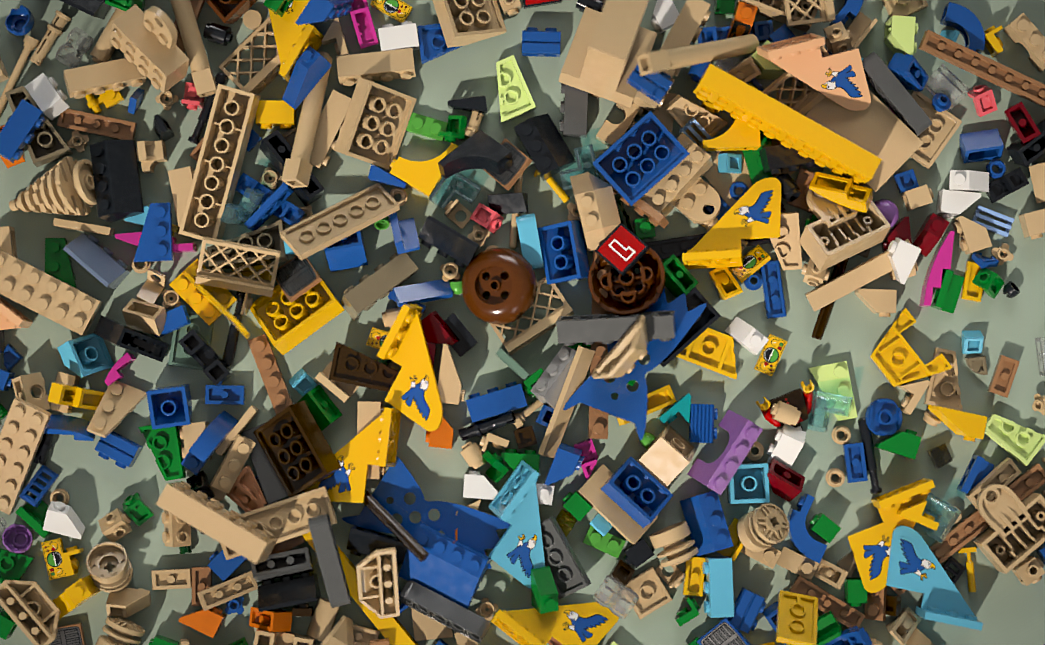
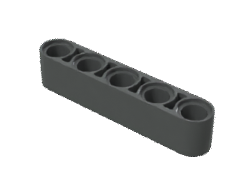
[862,52,932,137]
[308,514,351,608]
[399,580,491,642]

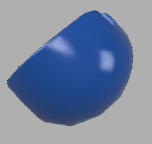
[5,5,35,36]

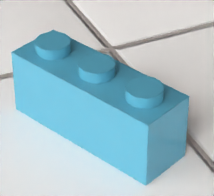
[702,556,734,618]

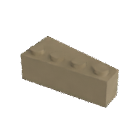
[5,86,73,167]
[207,219,289,269]
[340,252,419,321]

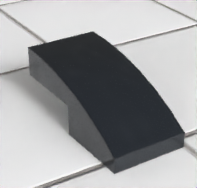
[986,167,1029,203]

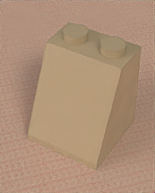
[636,424,697,488]

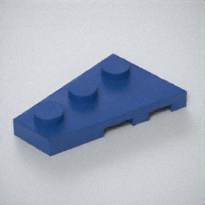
[417,23,462,64]
[133,202,173,262]

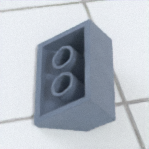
[63,233,130,289]

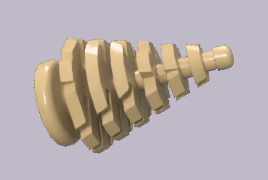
[9,156,97,216]

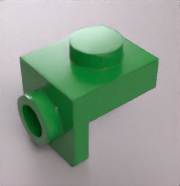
[438,115,467,142]
[482,450,509,483]

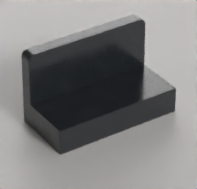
[445,313,478,357]

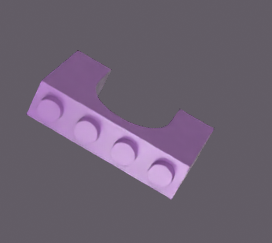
[687,409,763,495]

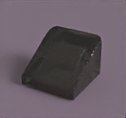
[927,443,953,469]

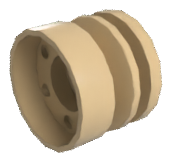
[737,503,789,552]
[649,521,699,567]
[86,542,133,592]
[95,616,145,645]

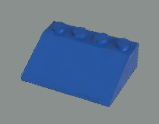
[592,111,689,206]
[398,524,491,609]

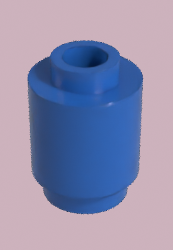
[688,62,712,83]

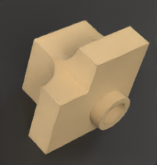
[137,140,168,174]

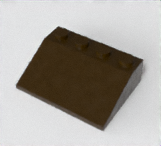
[253,401,342,498]

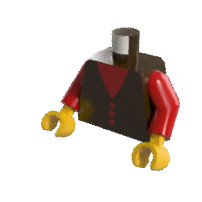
[756,379,814,431]

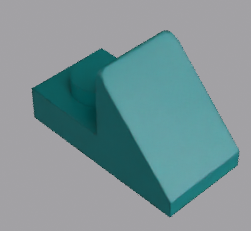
[658,393,691,424]

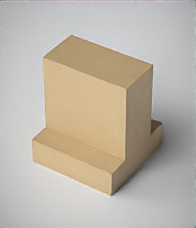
[558,0,658,108]

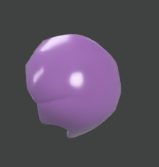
[874,199,899,228]
[2,524,34,553]

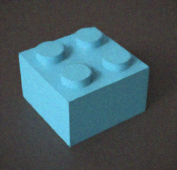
[727,463,770,504]

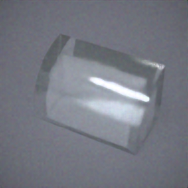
[925,64,970,111]

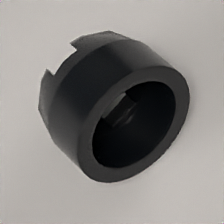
[1003,281,1020,298]

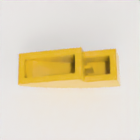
[809,172,873,213]
[48,382,105,410]
[616,384,677,426]

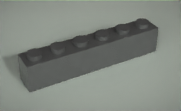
[556,310,676,346]

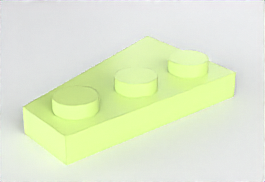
[496,55,536,123]
[808,361,858,421]

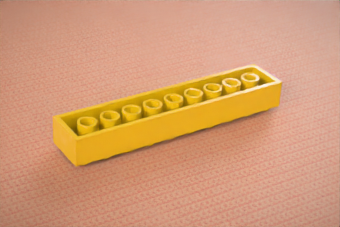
[693,64,882,186]

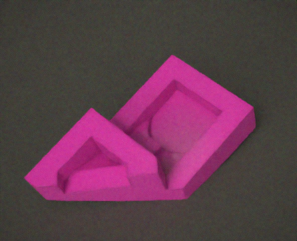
[104,352,136,386]
[573,439,598,480]

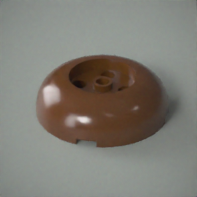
[462,248,537,324]
[588,248,665,316]

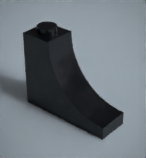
[438,130,514,179]
[94,315,170,362]

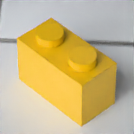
[256,100,297,129]

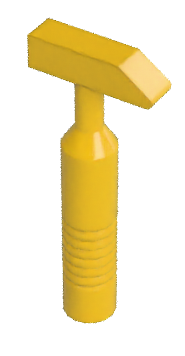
[534,170,570,203]
[957,547,977,592]

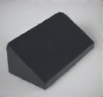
[487,192,528,215]

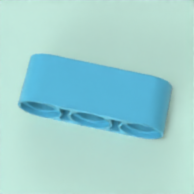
[516,213,544,270]

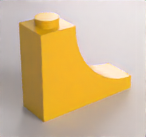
[700,119,761,152]
[389,143,458,198]
[52,575,102,619]

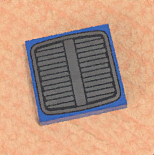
[697,617,751,645]

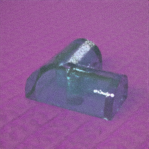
[559,144,601,191]
[428,173,482,210]
[220,187,265,226]
[807,390,853,432]
[924,493,962,544]

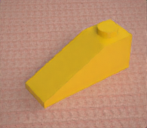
[928,405,987,442]

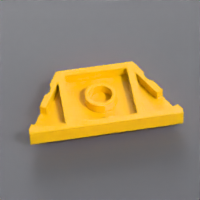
[676,328,737,380]

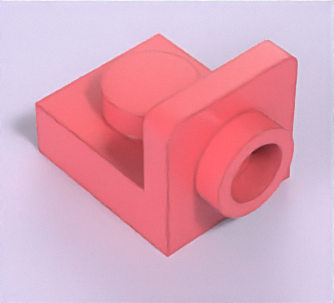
[181,82,204,110]
[967,85,998,117]
[470,202,504,234]

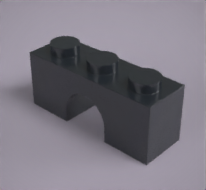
[178,329,234,386]

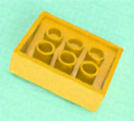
[250,263,345,355]

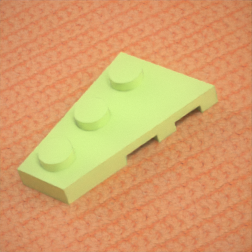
[985,414,1045,466]

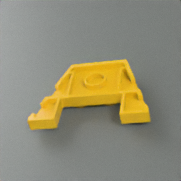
[870,308,952,387]

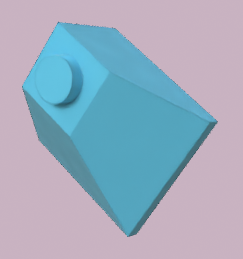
[58,333,114,378]

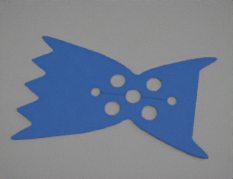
[563,273,707,440]
[342,456,511,588]

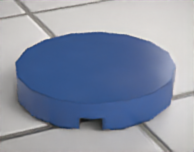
[865,398,903,437]

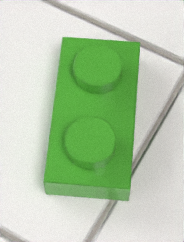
[406,112,448,142]
[583,525,626,558]

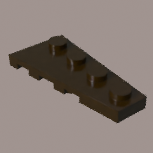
[329,342,399,392]

